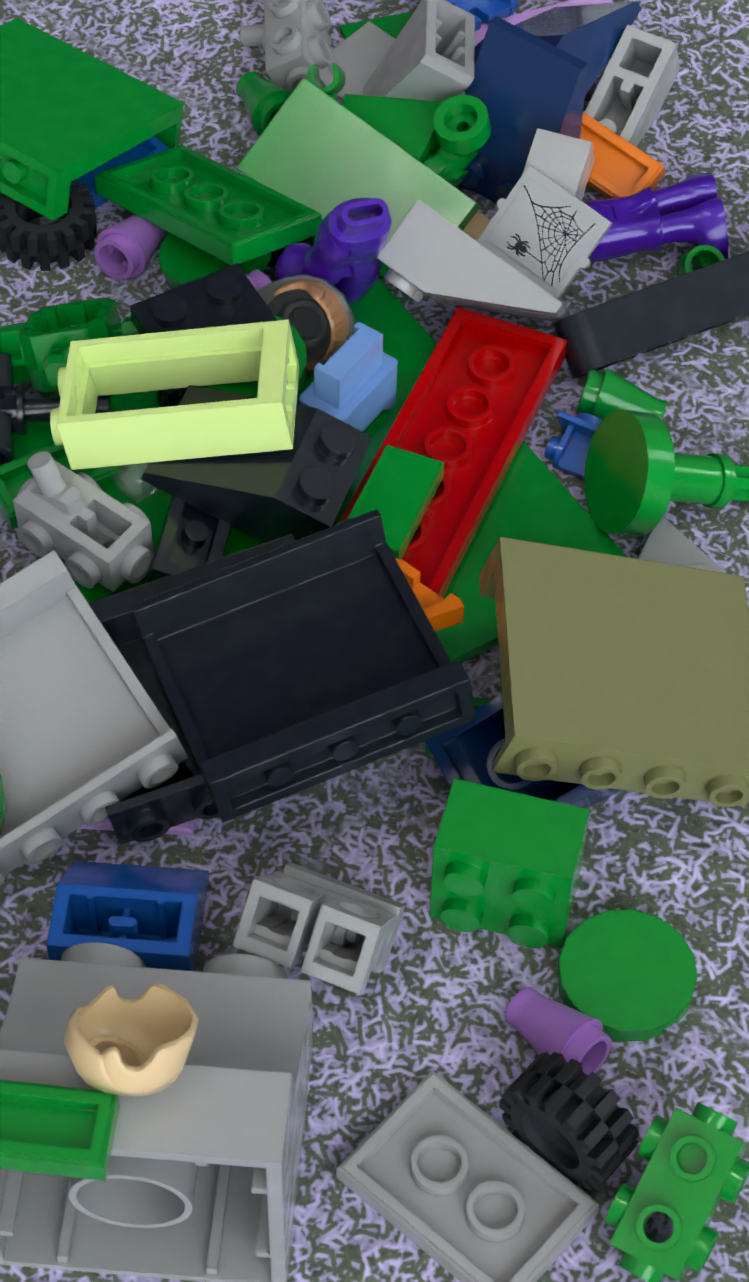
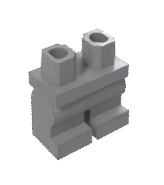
[232,862,405,994]

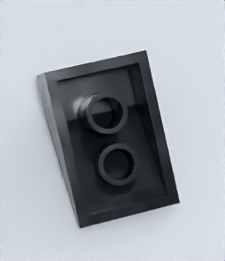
[141,385,372,543]

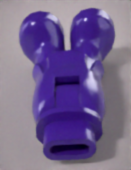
[584,172,729,263]
[274,198,392,303]

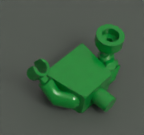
[307,63,492,187]

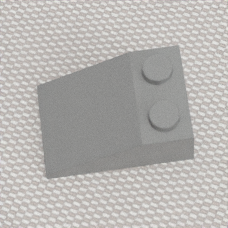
[377,199,570,322]

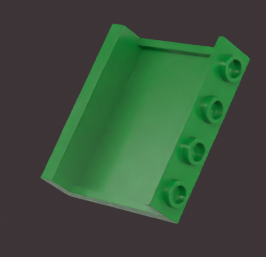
[0,18,184,221]

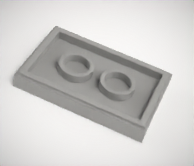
[336,1070,600,1282]

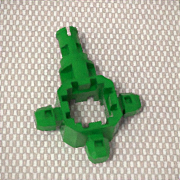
[0,297,139,393]

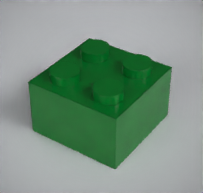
[429,778,590,948]

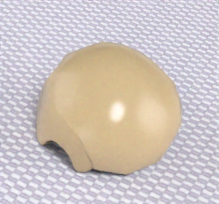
[63,983,199,1096]

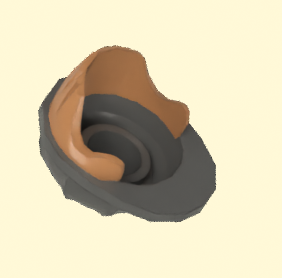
[257,274,355,376]

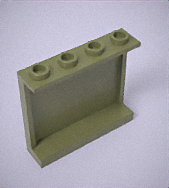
[479,537,749,807]

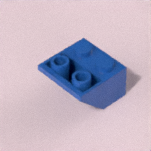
[46,861,209,971]

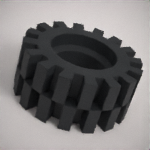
[0,179,97,271]
[499,1052,639,1191]

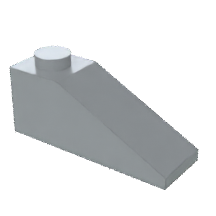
[585,24,680,147]

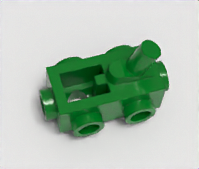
[605,1102,749,1282]

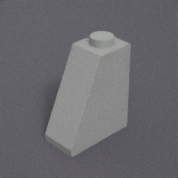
[363,0,475,102]

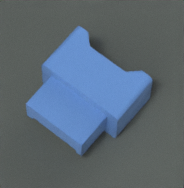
[299,322,398,432]

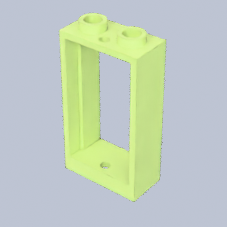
[50,319,299,470]

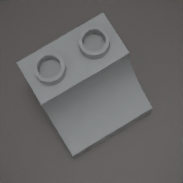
[0,942,312,1282]

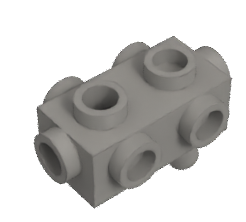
[240,0,334,92]
[13,451,154,592]

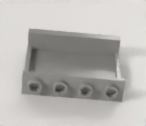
[0,550,188,886]

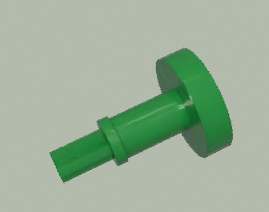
[584,410,749,536]

